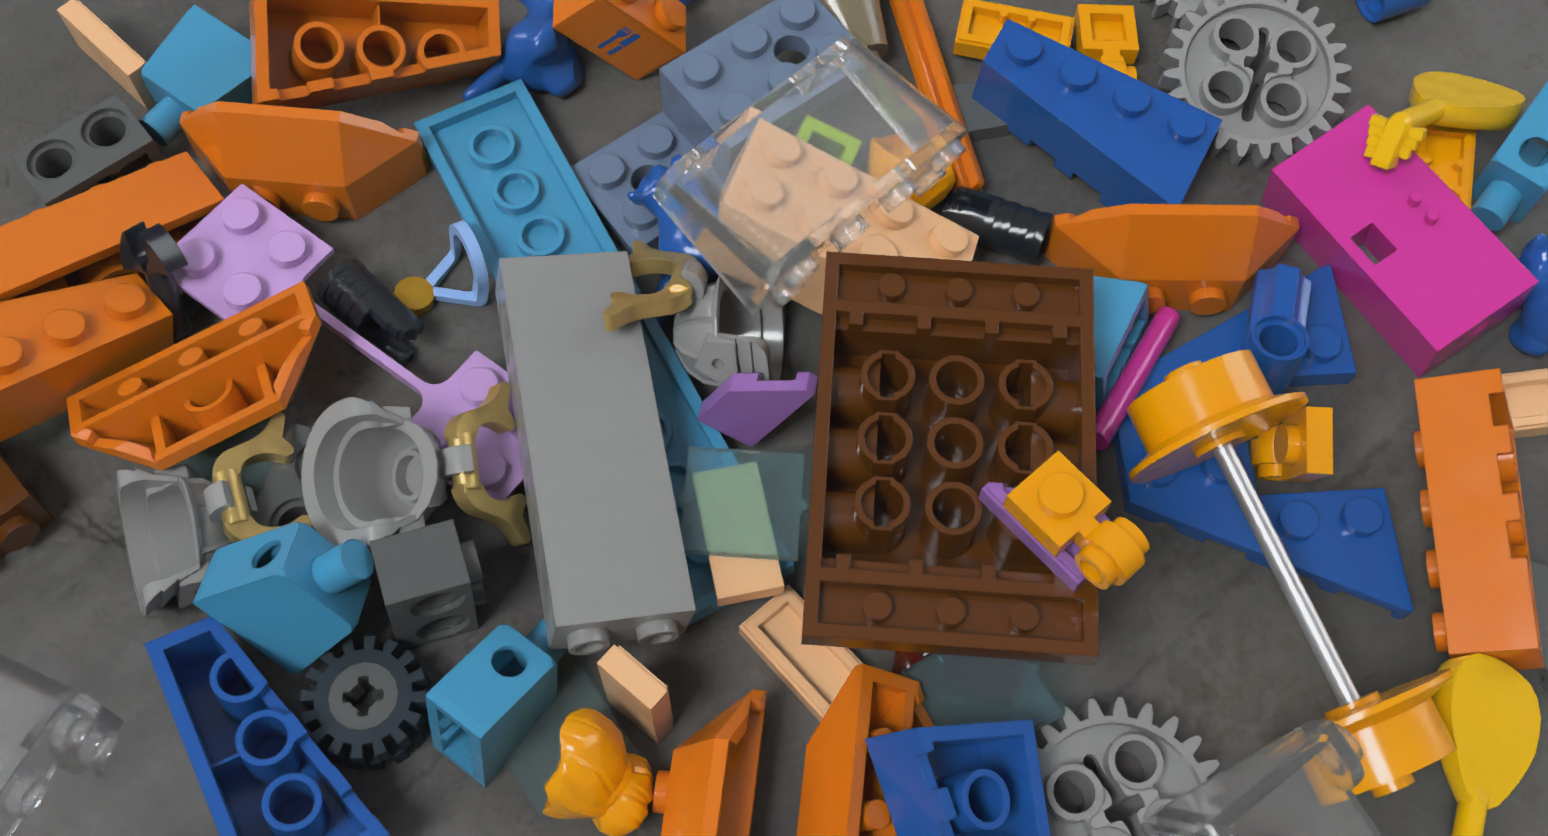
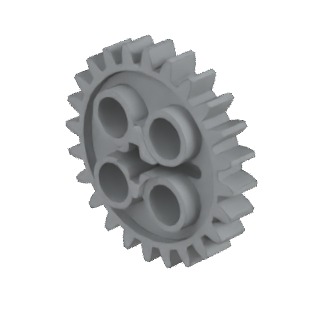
[1158,0,1352,169]
[1034,697,1236,836]

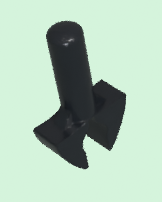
[120,221,193,339]

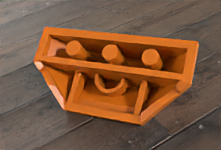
[179,101,429,221]
[1044,204,1299,315]
[66,281,322,471]
[796,663,934,836]
[652,689,767,836]

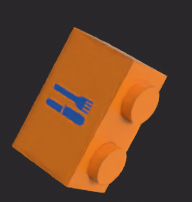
[552,0,686,81]

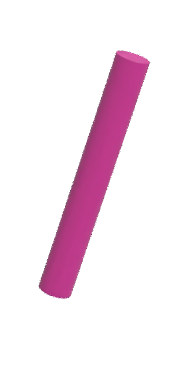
[1096,306,1180,450]

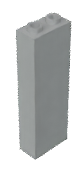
[495,251,696,655]

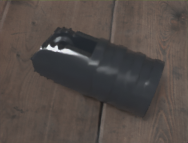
[938,186,1054,265]
[318,259,425,368]

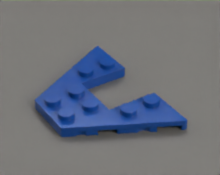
[1113,265,1414,619]

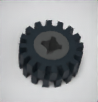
[300,636,431,771]

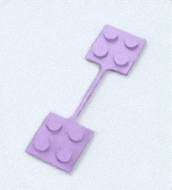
[173,184,524,500]

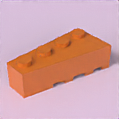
[249,0,501,109]
[0,151,224,302]
[0,273,174,442]
[1414,368,1544,670]

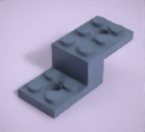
[571,0,875,256]

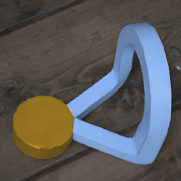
[394,220,489,316]

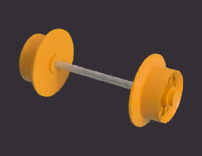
[1126,350,1457,804]

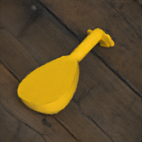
[1364,71,1526,170]
[1431,653,1541,836]

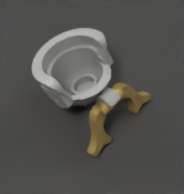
[603,240,786,387]
[301,382,531,547]
[116,412,312,617]

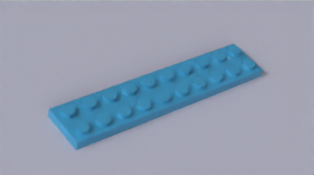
[414,79,794,625]

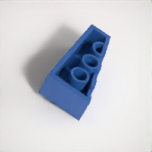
[971,19,1223,207]
[144,616,390,836]
[865,719,1051,836]

